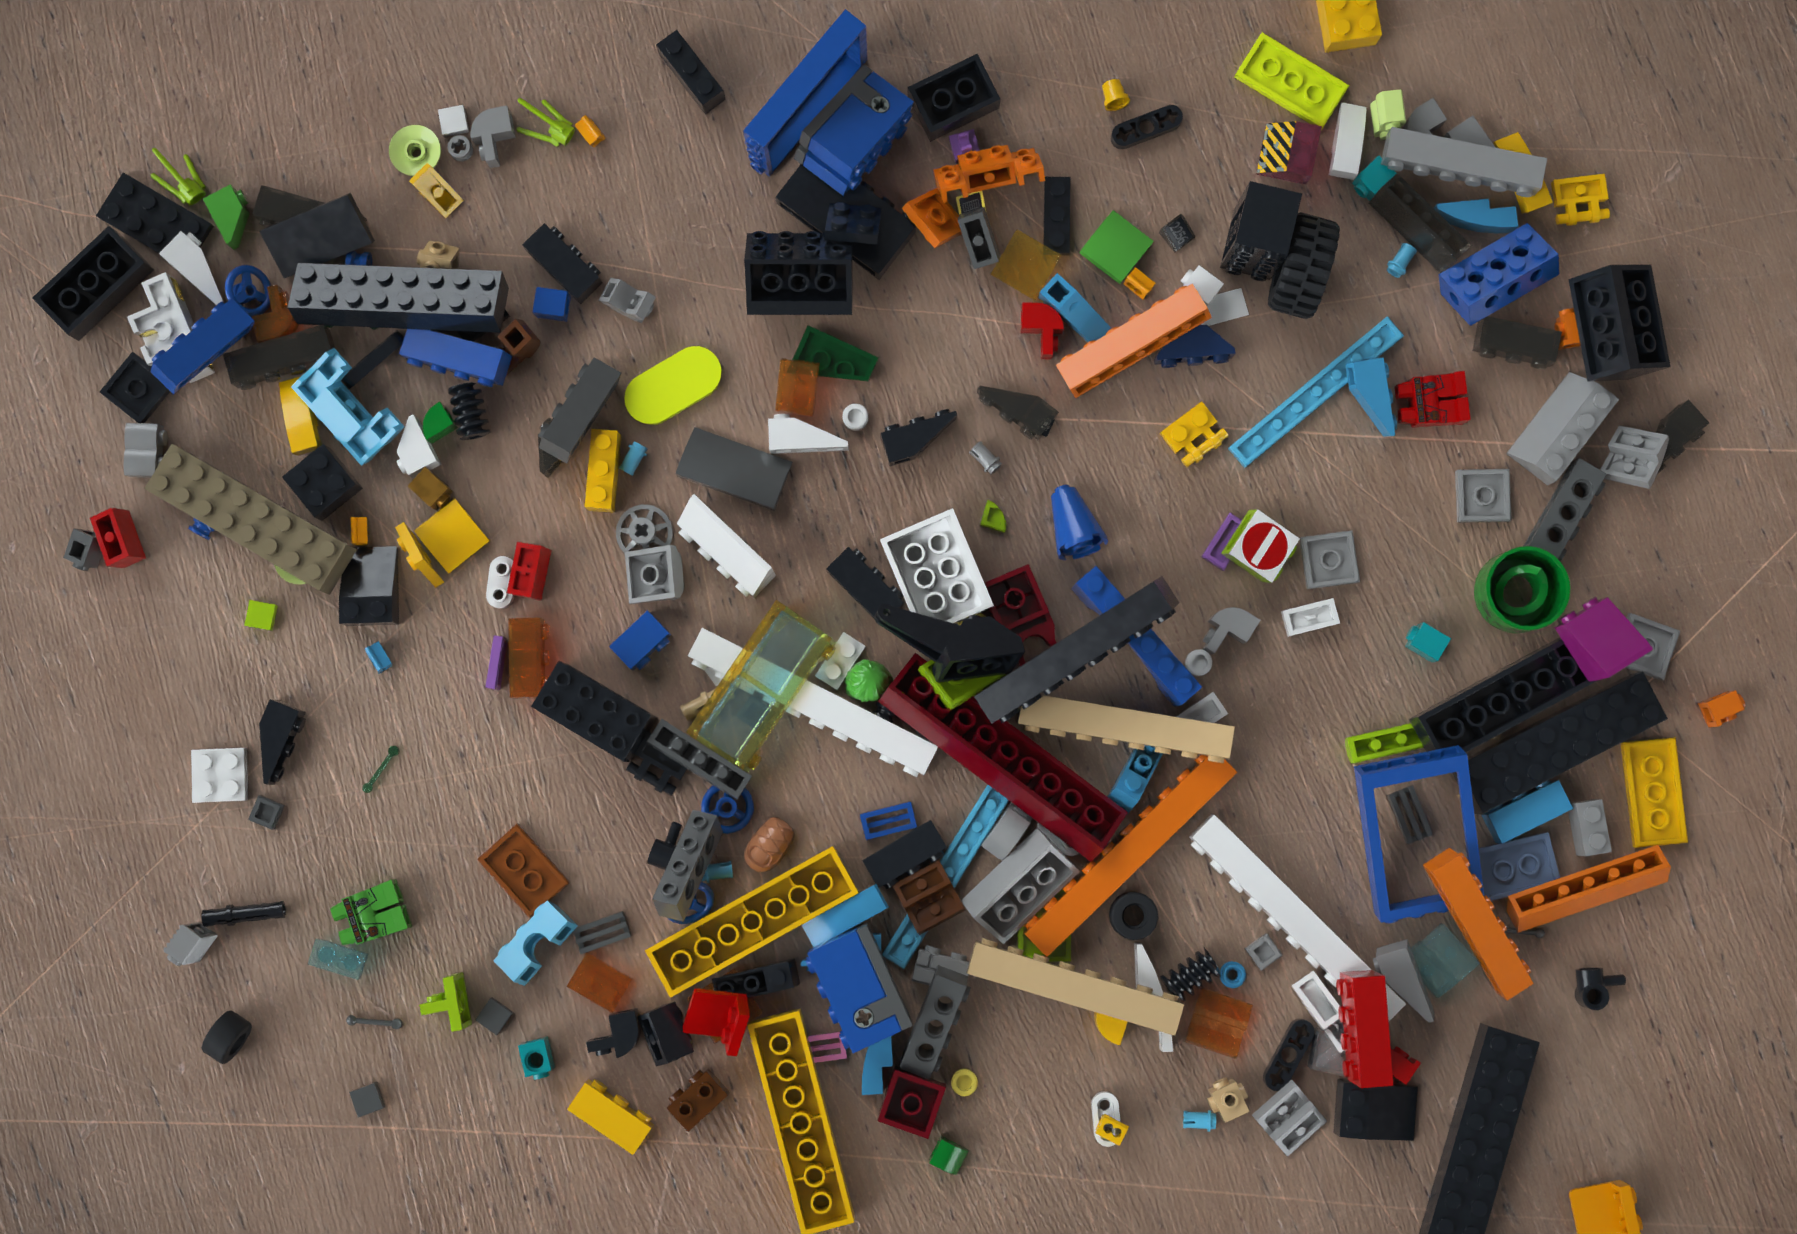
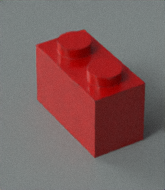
[90,508,146,568]

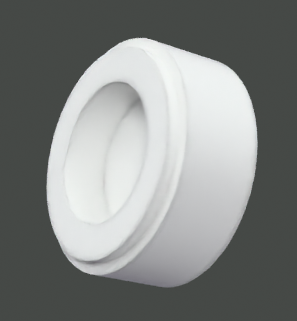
[842,404,869,431]
[1185,649,1212,676]

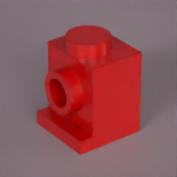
[1391,1046,1421,1085]

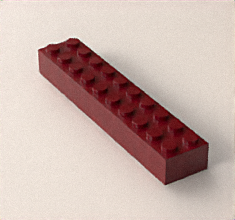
[878,653,1128,862]

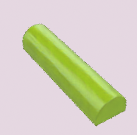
[1345,723,1424,764]

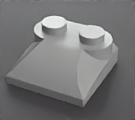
[625,545,684,604]

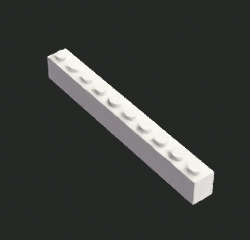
[688,628,938,777]
[1189,814,1406,1021]

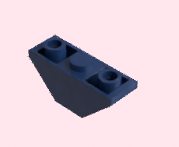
[1154,325,1236,368]

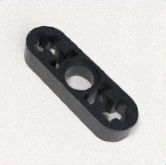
[1111,105,1183,149]
[341,330,404,389]
[1263,1019,1314,1091]

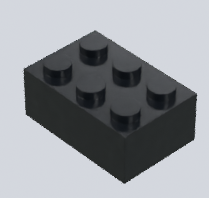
[907,53,1001,142]

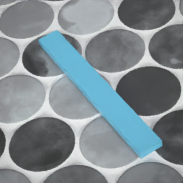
[1228,316,1404,468]
[882,785,1009,969]

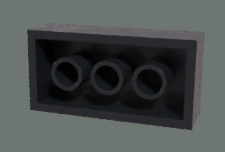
[32,226,155,341]

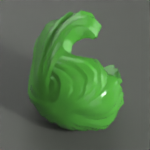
[845,659,893,702]

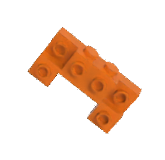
[933,145,1045,203]

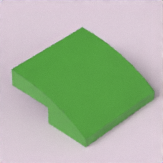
[1079,210,1154,284]

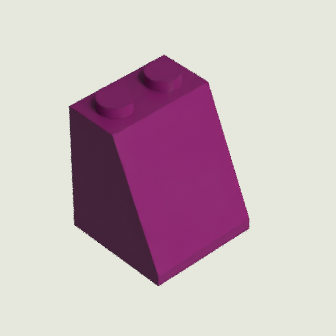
[1554,597,1653,682]

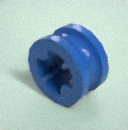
[188,518,215,540]

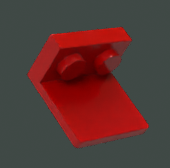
[682,988,750,1057]

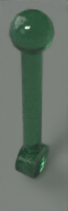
[362,746,400,793]

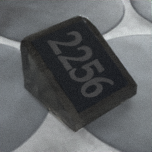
[1159,214,1196,253]

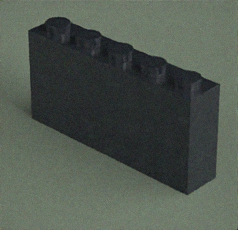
[775,164,917,280]

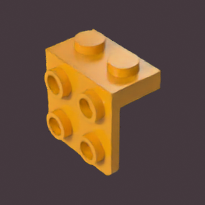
[1569,1180,1643,1234]

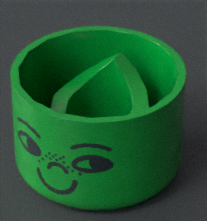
[1474,546,1570,633]

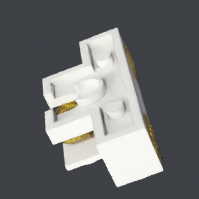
[127,272,215,383]

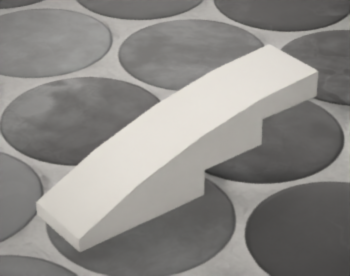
[1134,943,1173,1052]

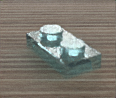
[308,938,369,980]

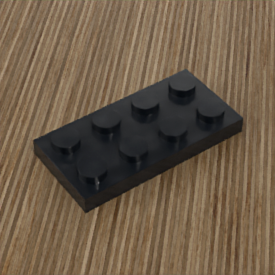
[96,172,214,253]

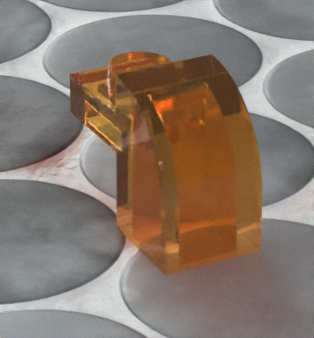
[252,285,299,347]

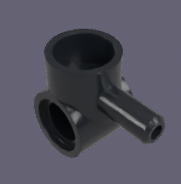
[647,822,682,870]
[1575,968,1626,1010]

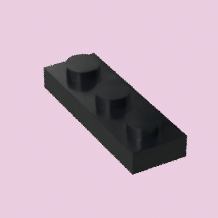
[1043,176,1071,256]

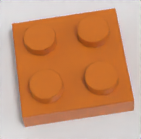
[902,188,962,248]

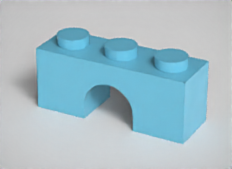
[494,901,578,986]

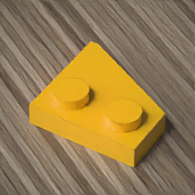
[395,522,444,588]

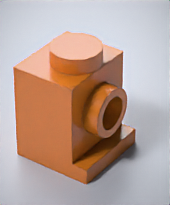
[1554,308,1581,350]
[1698,690,1746,728]

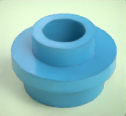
[1220,961,1246,988]

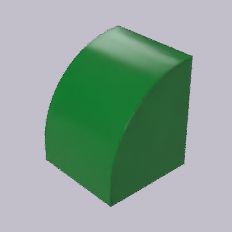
[423,402,458,444]
[929,1136,969,1175]

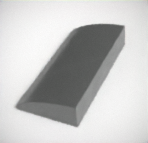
[675,427,793,511]

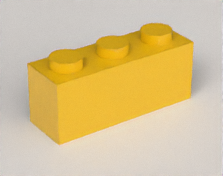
[585,429,622,513]
[567,1079,654,1155]

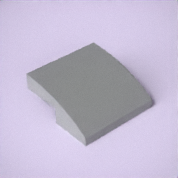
[1600,425,1669,489]
[1252,1080,1327,1157]

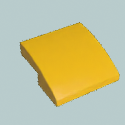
[414,498,490,574]

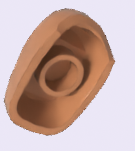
[744,817,795,872]

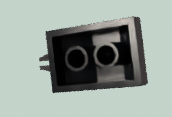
[875,604,1025,683]

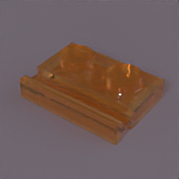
[775,358,819,416]
[567,952,633,1013]

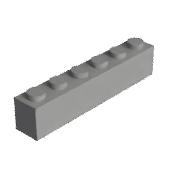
[1381,127,1547,197]

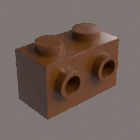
[667,1068,730,1132]

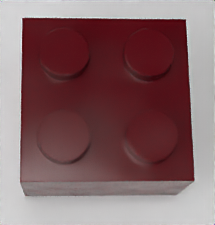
[877,1066,946,1139]

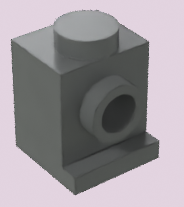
[63,528,102,571]

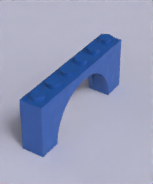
[1071,566,1202,707]

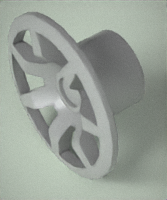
[616,504,673,553]

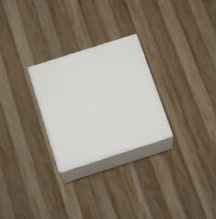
[438,105,469,137]

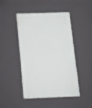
[1201,288,1249,326]

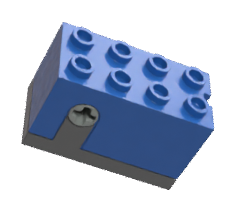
[794,64,914,196]
[805,922,913,1053]

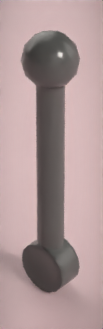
[1505,927,1545,938]
[346,1015,403,1030]

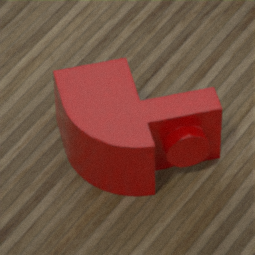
[1021,302,1064,359]

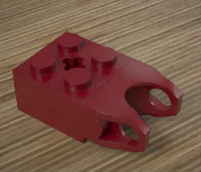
[985,564,1056,667]

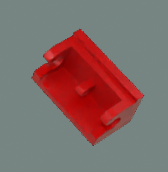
[507,542,552,601]

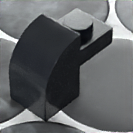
[586,1008,641,1058]

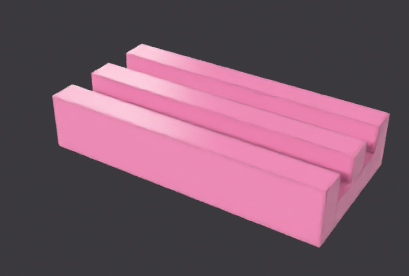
[808,1032,847,1063]

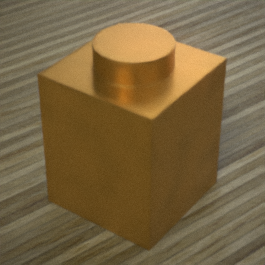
[408,467,453,510]

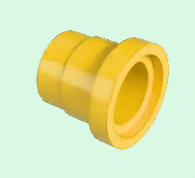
[1102,79,1130,111]

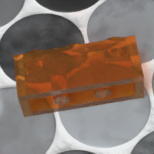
[508,618,549,699]

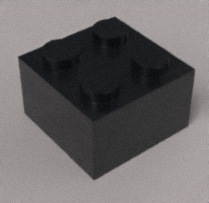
[282,444,363,521]

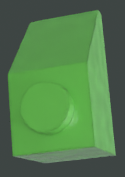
[203,184,250,250]

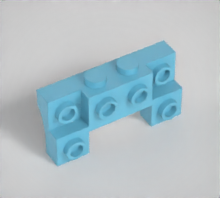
[291,348,405,466]

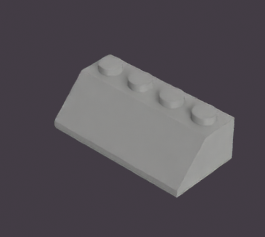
[1506,372,1619,485]
[961,828,1080,944]

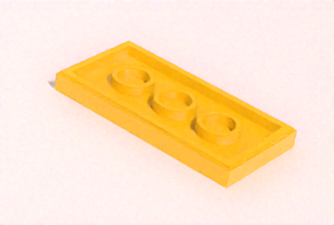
[1620,737,1688,848]

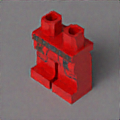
[1394,371,1471,428]

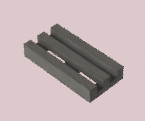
[1387,785,1433,844]
[573,911,632,955]

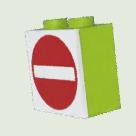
[1221,510,1300,583]

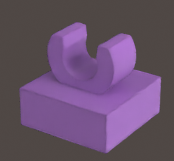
[949,129,980,163]

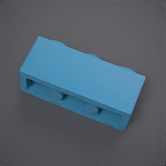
[1482,780,1573,844]

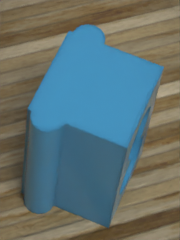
[365,641,392,674]

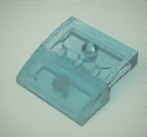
[1411,923,1480,998]

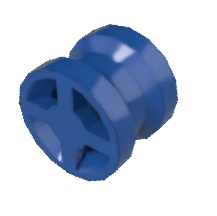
[345,251,373,266]

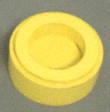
[951,1068,978,1096]

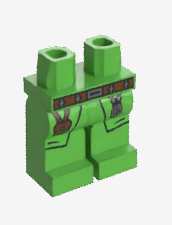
[330,879,412,945]

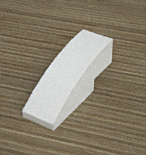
[1328,102,1367,180]
[1292,970,1345,1057]

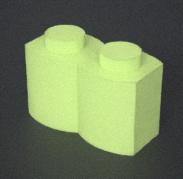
[1370,89,1406,140]

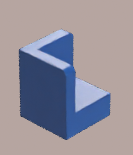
[533,287,571,322]

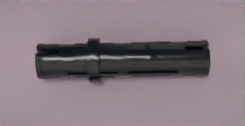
[201,901,286,927]

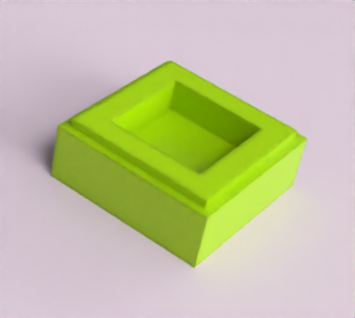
[244,600,278,631]

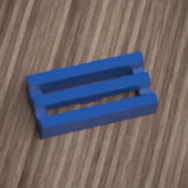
[860,802,917,840]

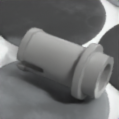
[969,441,1002,475]

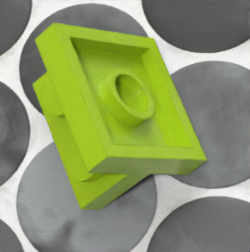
[419,972,472,1032]

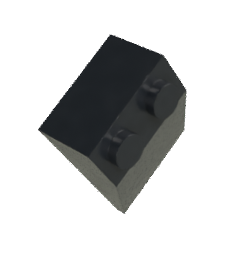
[339,546,399,626]
[1333,1079,1418,1141]

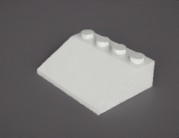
[677,494,776,598]
[880,508,994,624]

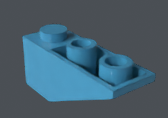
[1038,273,1111,342]
[1345,357,1397,437]
[1107,746,1163,814]

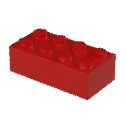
[1336,970,1393,1088]

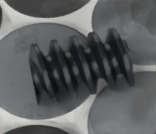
[448,382,491,440]
[1160,947,1221,1002]

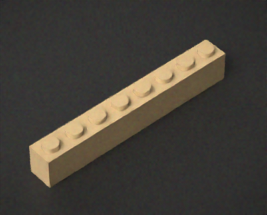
[1018,695,1235,763]
[967,938,1184,1036]

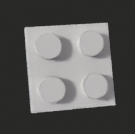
[191,748,248,803]

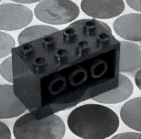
[1220,181,1302,281]
[744,231,853,315]
[1568,265,1671,382]
[531,661,658,762]

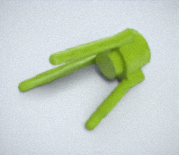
[516,98,576,147]
[151,148,206,206]

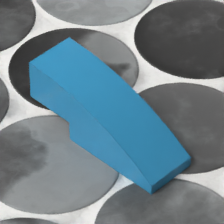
[1431,199,1518,234]
[802,884,889,947]
[862,1036,893,1095]

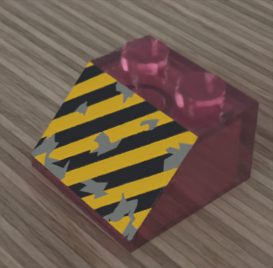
[1256,121,1322,185]

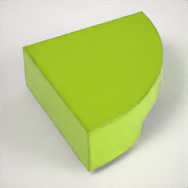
[980,500,1006,533]

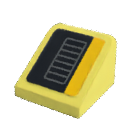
[956,191,986,215]

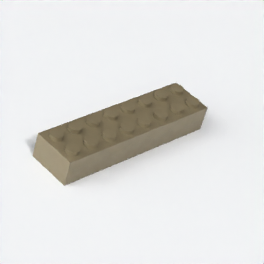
[144,443,357,595]

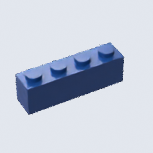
[150,298,255,395]
[399,329,512,387]

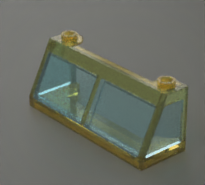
[686,600,836,773]

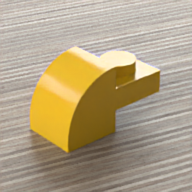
[1094,1012,1127,1045]

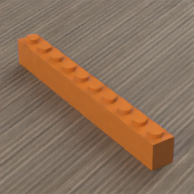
[1023,755,1238,957]

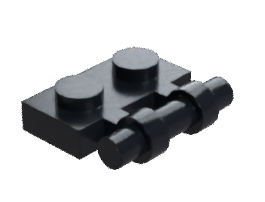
[626,731,687,796]

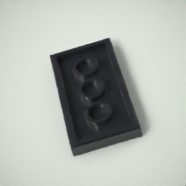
[259,193,375,279]

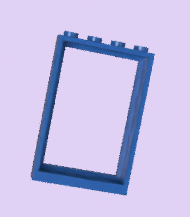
[743,9,868,177]
[1354,745,1484,923]

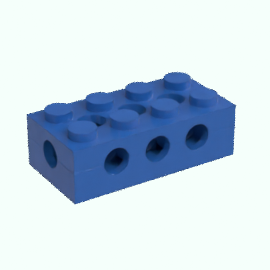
[1439,223,1559,326]

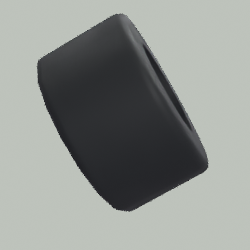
[1109,891,1159,940]
[201,1011,252,1064]

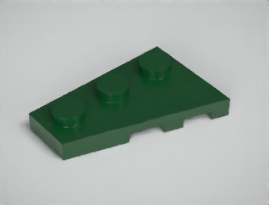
[786,325,879,382]

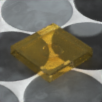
[990,229,1062,301]

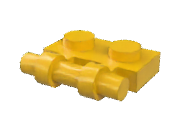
[1551,174,1610,226]
[1160,401,1229,467]

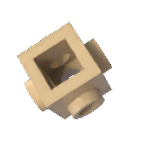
[417,241,459,269]
[1207,1077,1250,1123]

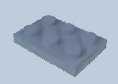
[1479,832,1560,901]

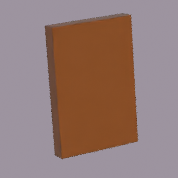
[477,824,570,918]

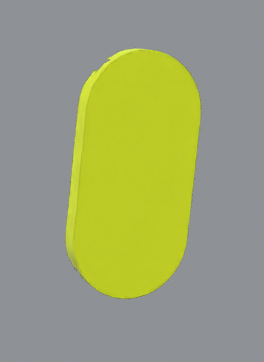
[624,346,722,425]

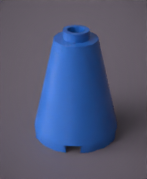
[1051,485,1108,560]

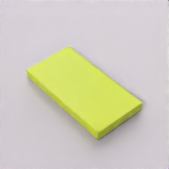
[1234,32,1350,130]

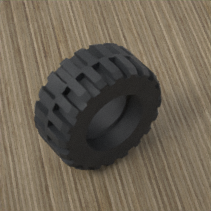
[1268,212,1340,319]

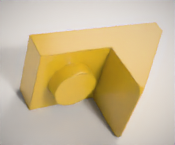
[409,163,464,219]

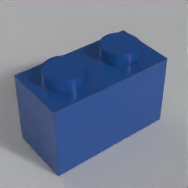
[609,610,671,671]

